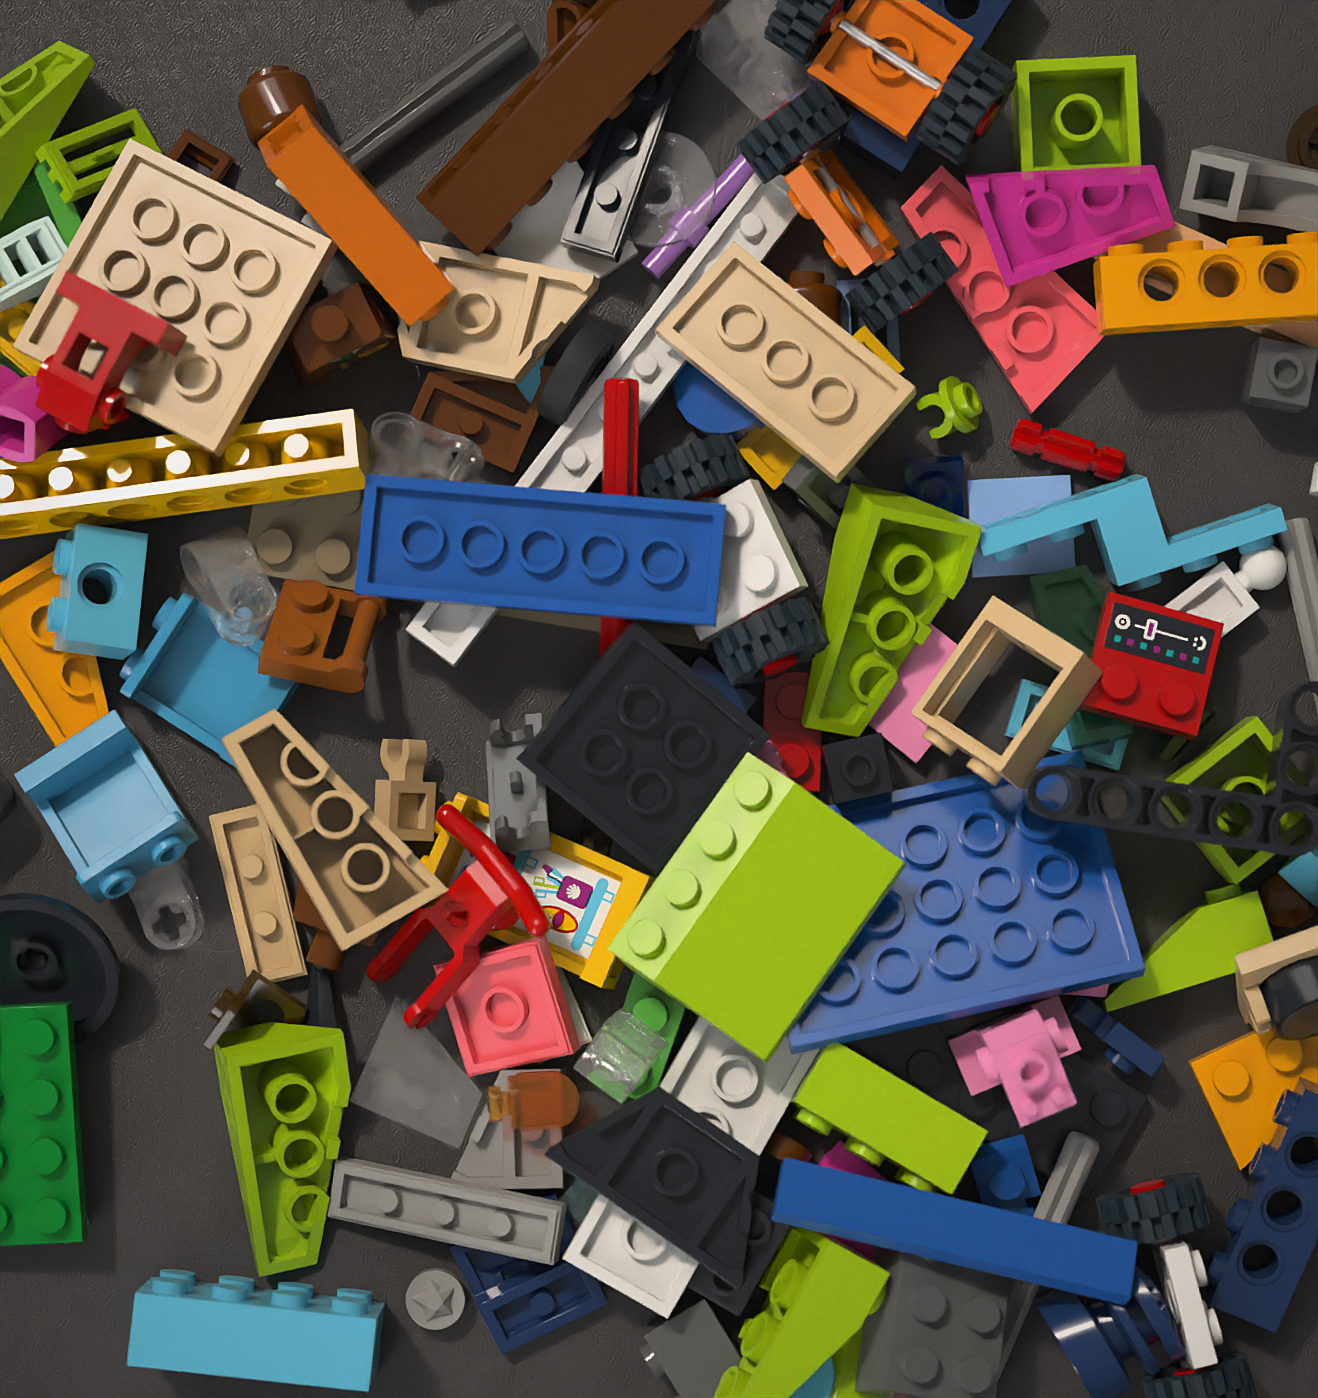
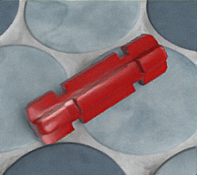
[1010,419,1126,482]

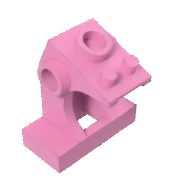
[947,995,1082,1127]

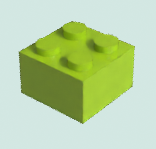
[1011,55,1141,172]
[1161,716,1309,884]

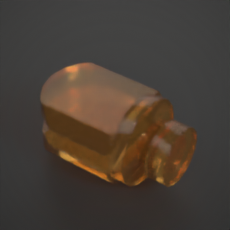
[487,1070,580,1131]

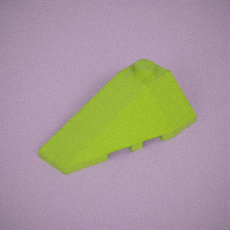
[713,1225,890,1398]

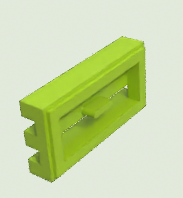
[35,108,163,205]

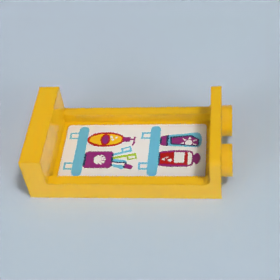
[420,792,657,990]

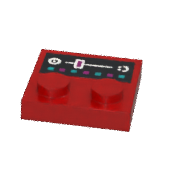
[1078,592,1224,740]

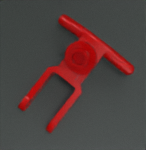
[366,804,551,1030]

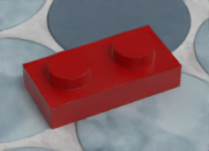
[762,672,822,791]

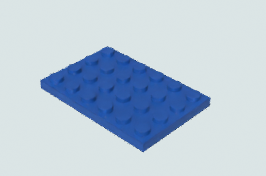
[787,750,1145,1055]

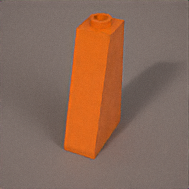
[257,104,455,327]

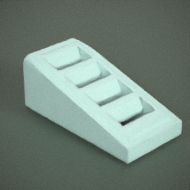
[0,216,68,312]

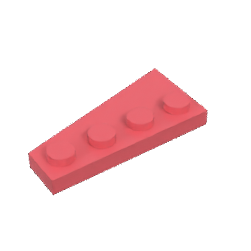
[899,165,1105,415]

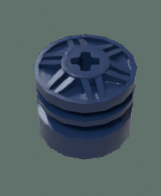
[1033,1264,1186,1398]

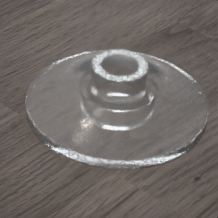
[627,132,717,247]

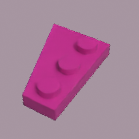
[965,165,1176,288]

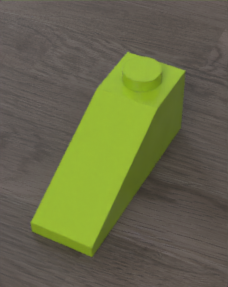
[1098,883,1273,1012]

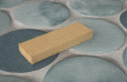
[209,804,309,983]

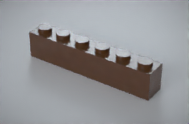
[415,0,716,256]

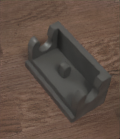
[486,713,551,852]

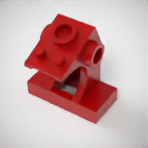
[35,270,187,434]

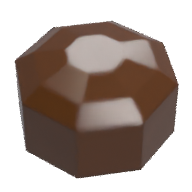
[1258,870,1315,928]

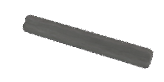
[340,20,529,173]

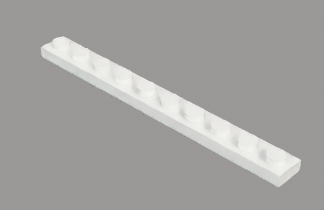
[406,172,800,668]

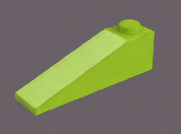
[0,41,96,221]
[801,483,983,737]
[214,1022,351,1277]

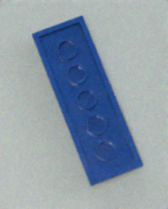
[354,474,727,627]

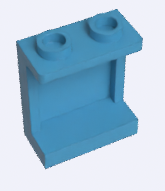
[119,592,301,767]
[14,709,199,904]

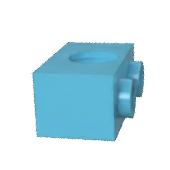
[46,523,148,660]

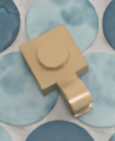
[374,739,436,841]

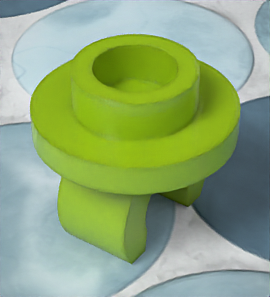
[916,376,982,438]

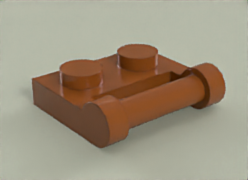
[258,579,390,693]

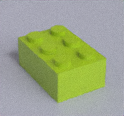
[789,1042,988,1195]

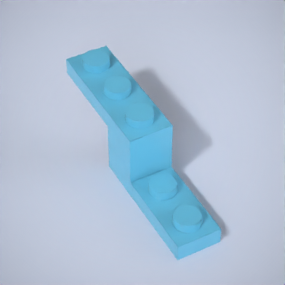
[976,474,1288,591]

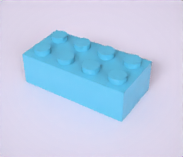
[127,1269,385,1392]

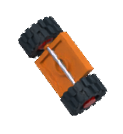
[764,0,1018,166]
[736,81,959,334]

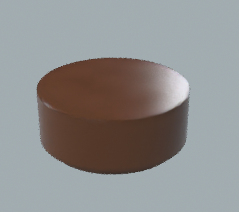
[762,1130,812,1163]

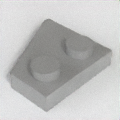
[451,1067,565,1189]

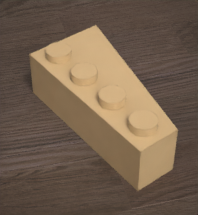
[222,709,448,951]

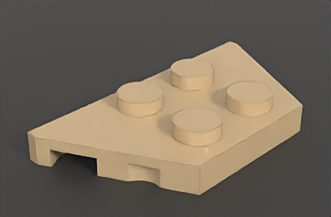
[397,241,600,384]

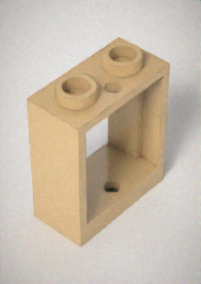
[911,596,1103,790]

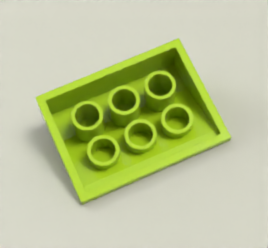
[607,752,907,1063]

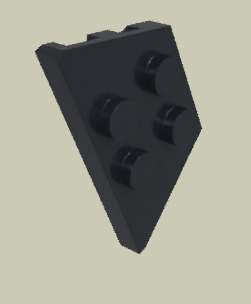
[545,1086,760,1289]

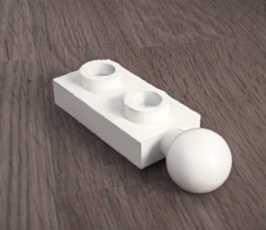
[1163,545,1287,638]

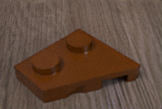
[405,366,554,476]

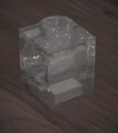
[573,1008,669,1104]

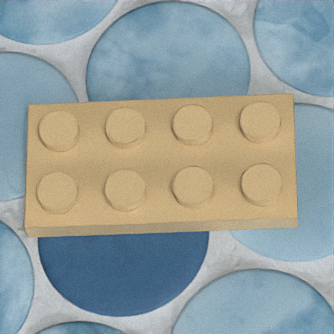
[655,242,917,483]

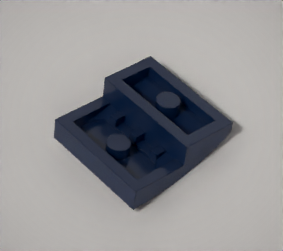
[448,1188,609,1355]

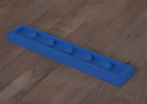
[771,1157,1138,1305]

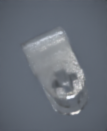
[369,412,485,482]
[180,525,277,646]
[128,854,206,950]

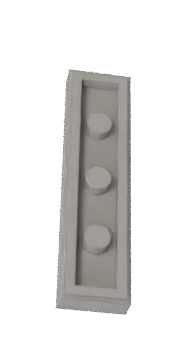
[328,1156,567,1265]

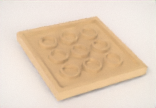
[13,139,338,457]

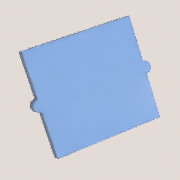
[966,475,1076,578]

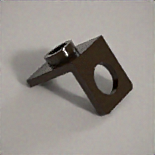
[202,969,307,1051]

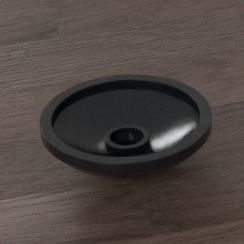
[0,893,121,1043]

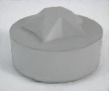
[406,1268,466,1330]

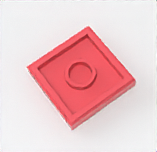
[433,935,581,1077]

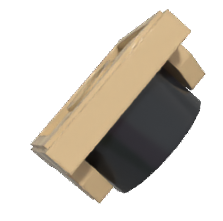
[1234,926,1318,1041]

